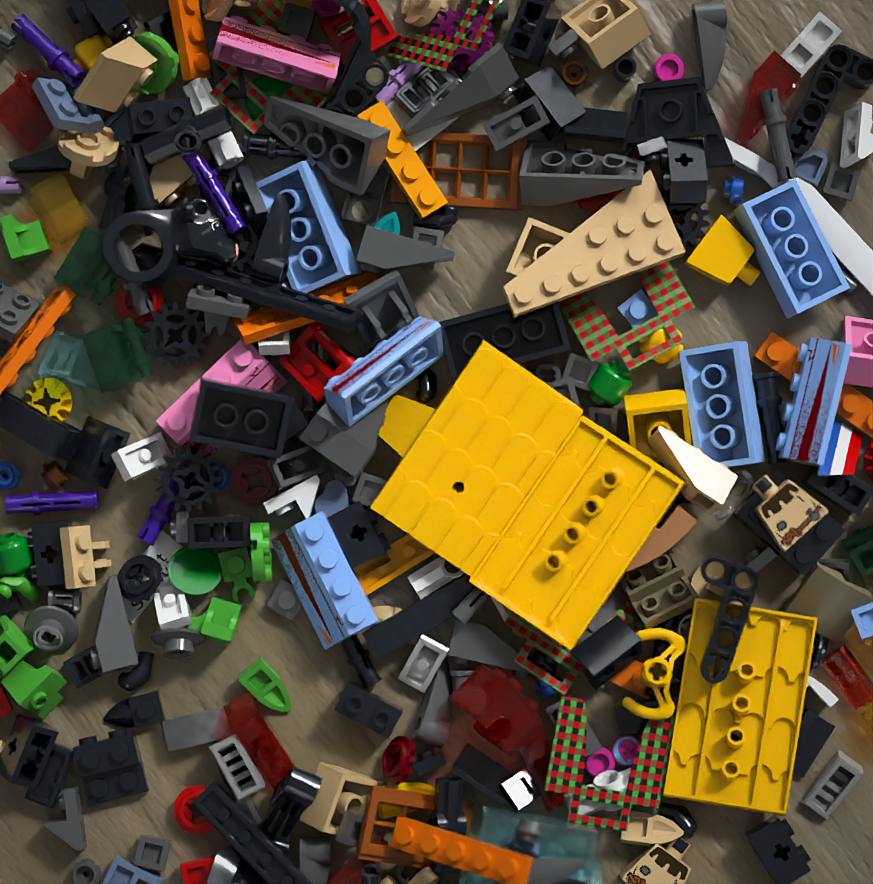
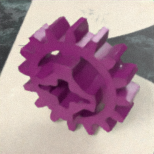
[429,4,494,71]

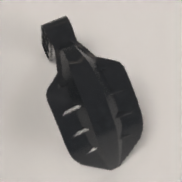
[322,0,389,117]
[206,766,322,884]

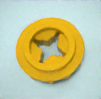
[24,378,72,421]

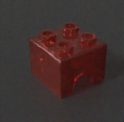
[449,665,543,756]

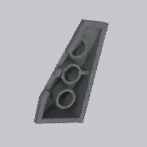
[402,42,519,137]
[263,95,390,196]
[519,140,645,207]
[299,350,393,478]

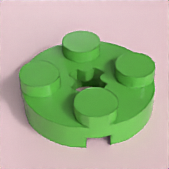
[133,32,180,95]
[250,522,272,584]

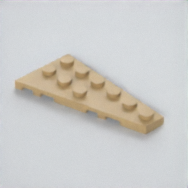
[503,169,685,318]

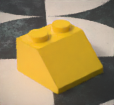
[624,388,692,463]

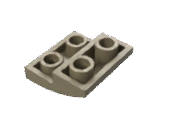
[619,549,699,629]
[783,563,873,643]

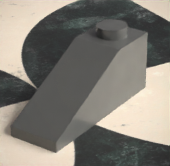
[356,225,455,275]
[89,575,139,676]

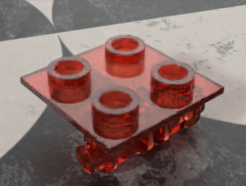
[0,67,54,152]

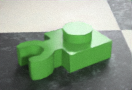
[218,547,256,602]

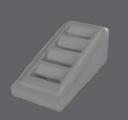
[209,733,265,801]
[802,750,864,820]

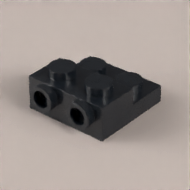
[73,728,149,806]

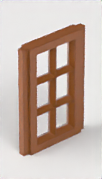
[356,785,474,874]

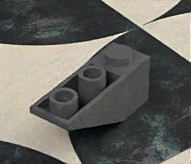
[447,618,531,679]

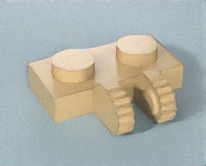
[60,525,112,589]

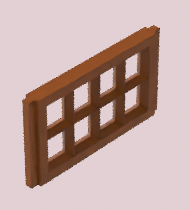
[390,132,527,211]

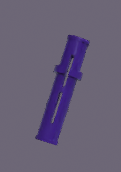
[11,14,86,87]
[182,149,247,235]
[137,459,193,546]
[5,491,99,515]

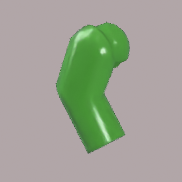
[0,577,41,601]

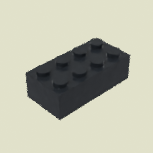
[438,302,571,384]

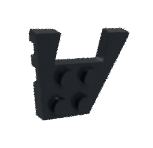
[621,77,735,175]

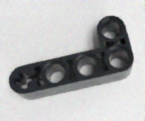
[786,44,873,157]
[0,389,85,461]
[700,555,759,684]

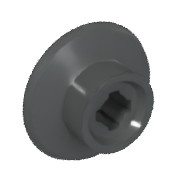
[24,605,79,653]
[151,628,206,660]

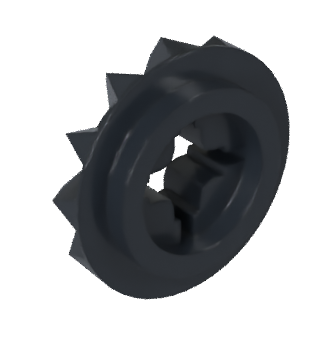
[117,555,164,603]

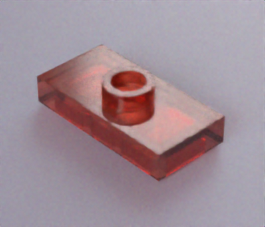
[821,644,873,710]

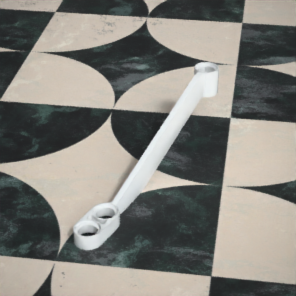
[725,138,873,297]

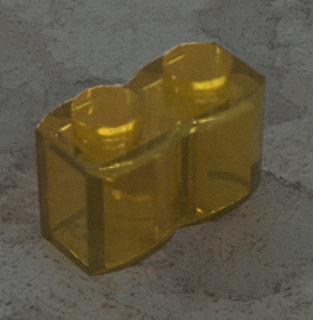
[29,172,93,244]

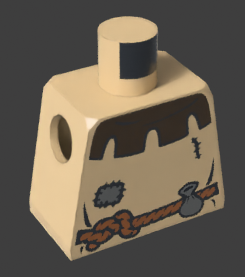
[752,475,829,551]
[619,837,691,884]

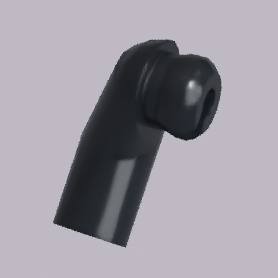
[413,205,458,230]
[416,368,437,403]
[118,651,154,691]
[658,801,697,839]

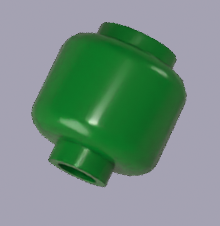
[588,360,632,407]
[0,532,34,577]

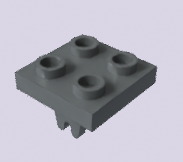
[343,269,420,350]
[0,281,41,345]
[186,283,254,336]

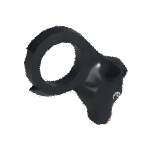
[101,197,239,291]

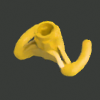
[622,628,687,720]

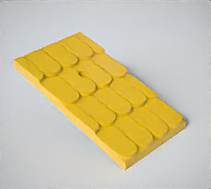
[370,340,583,577]
[469,416,686,650]
[663,598,818,816]

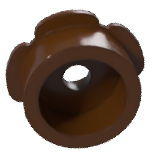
[559,59,589,89]
[41,460,69,489]

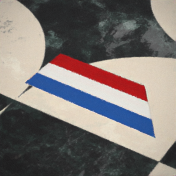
[817,419,863,476]

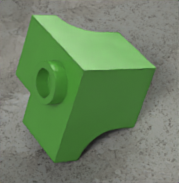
[0,214,53,264]
[187,596,244,644]
[0,615,37,680]
[1,660,67,719]

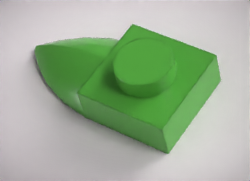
[237,656,291,712]

